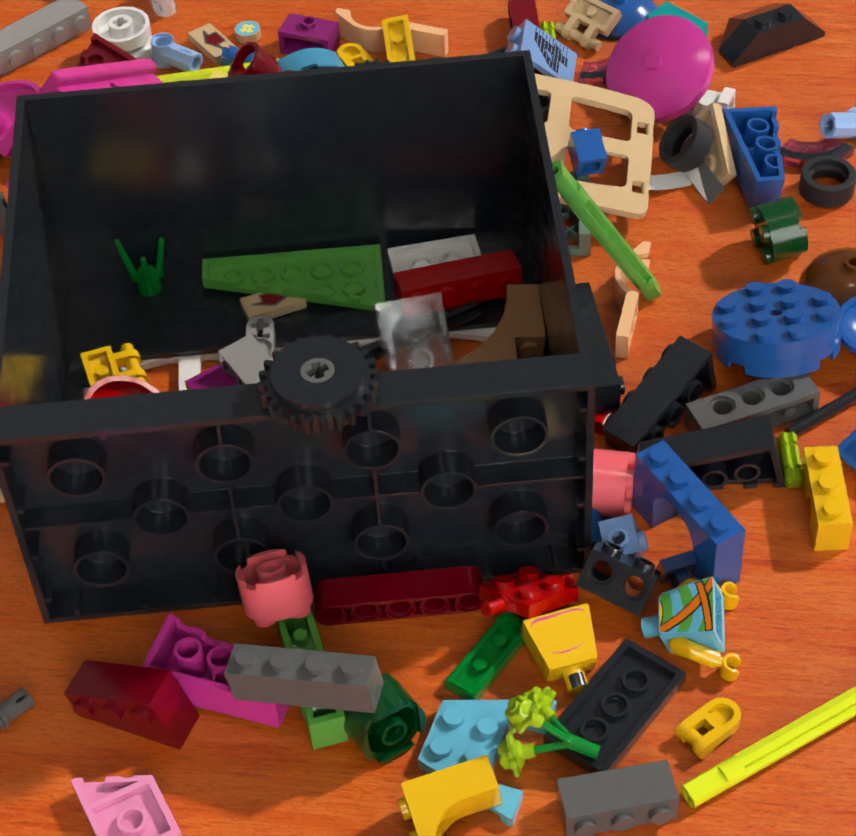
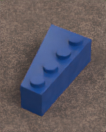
[722,106,785,208]

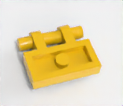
[80,343,148,387]

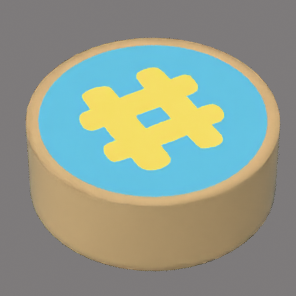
[234,20,261,44]

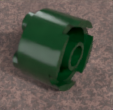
[748,196,808,265]
[343,673,426,763]

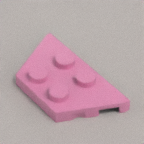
[71,775,182,836]

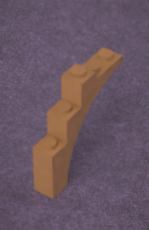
[444,284,546,366]

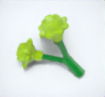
[497,686,601,777]

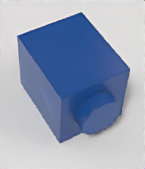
[567,128,607,177]

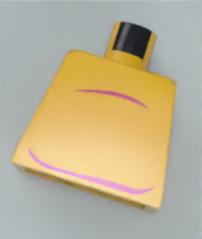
[521,603,597,694]

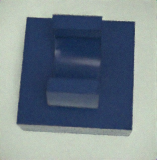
[656,550,697,589]

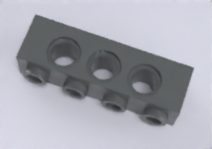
[684,374,821,431]

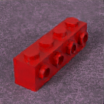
[393,249,522,317]

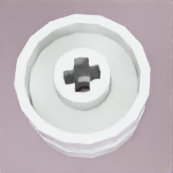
[92,6,152,60]

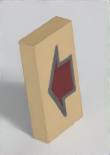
[188,23,237,65]
[239,293,307,320]

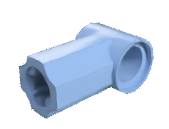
[150,33,203,72]
[819,107,856,140]

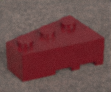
[64,660,200,750]

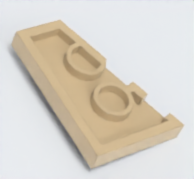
[684,102,737,186]

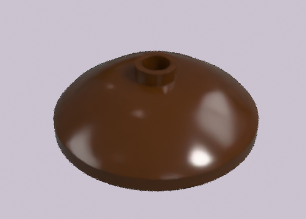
[805,247,856,308]

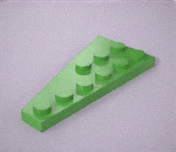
[202,244,386,312]

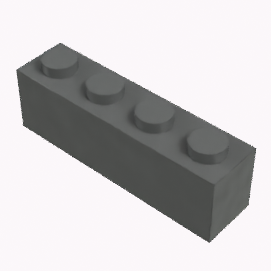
[224,643,384,713]

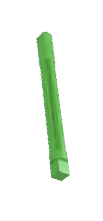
[552,161,662,301]

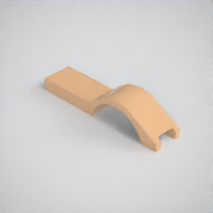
[335,8,449,57]
[614,241,651,359]

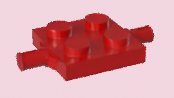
[479,566,579,619]

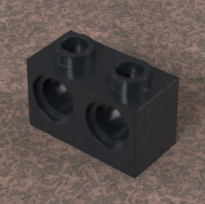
[576,541,661,616]

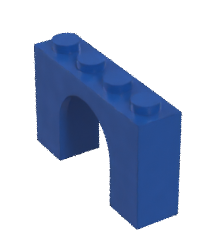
[633,440,746,588]

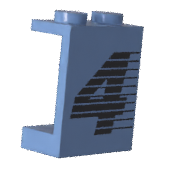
[505,19,577,99]

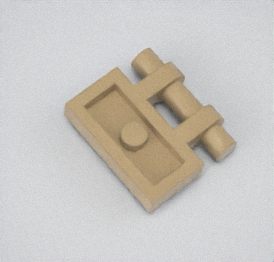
[555,0,622,51]

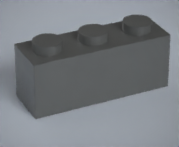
[556,760,679,836]

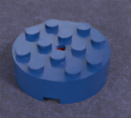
[712,279,841,378]

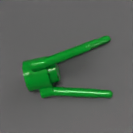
[114,237,165,297]

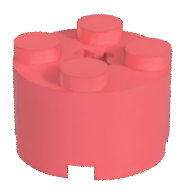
[592,449,636,518]
[235,549,314,628]

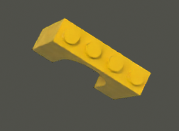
[398,755,502,836]

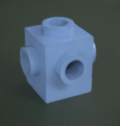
[597,514,649,569]

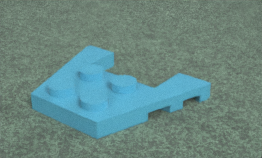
[418,700,557,827]

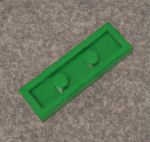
[445,612,525,700]

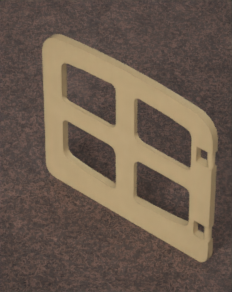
[535,74,655,219]

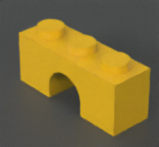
[801,446,853,551]

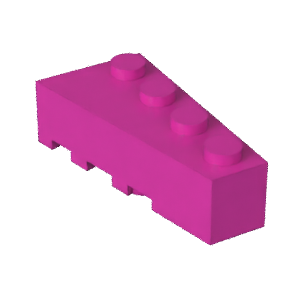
[142,613,290,728]

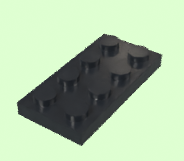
[543,638,686,773]

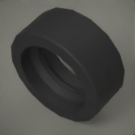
[659,114,713,172]
[799,155,856,208]

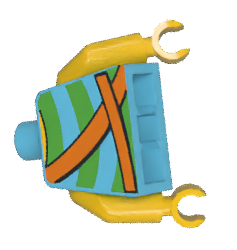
[641,576,741,682]

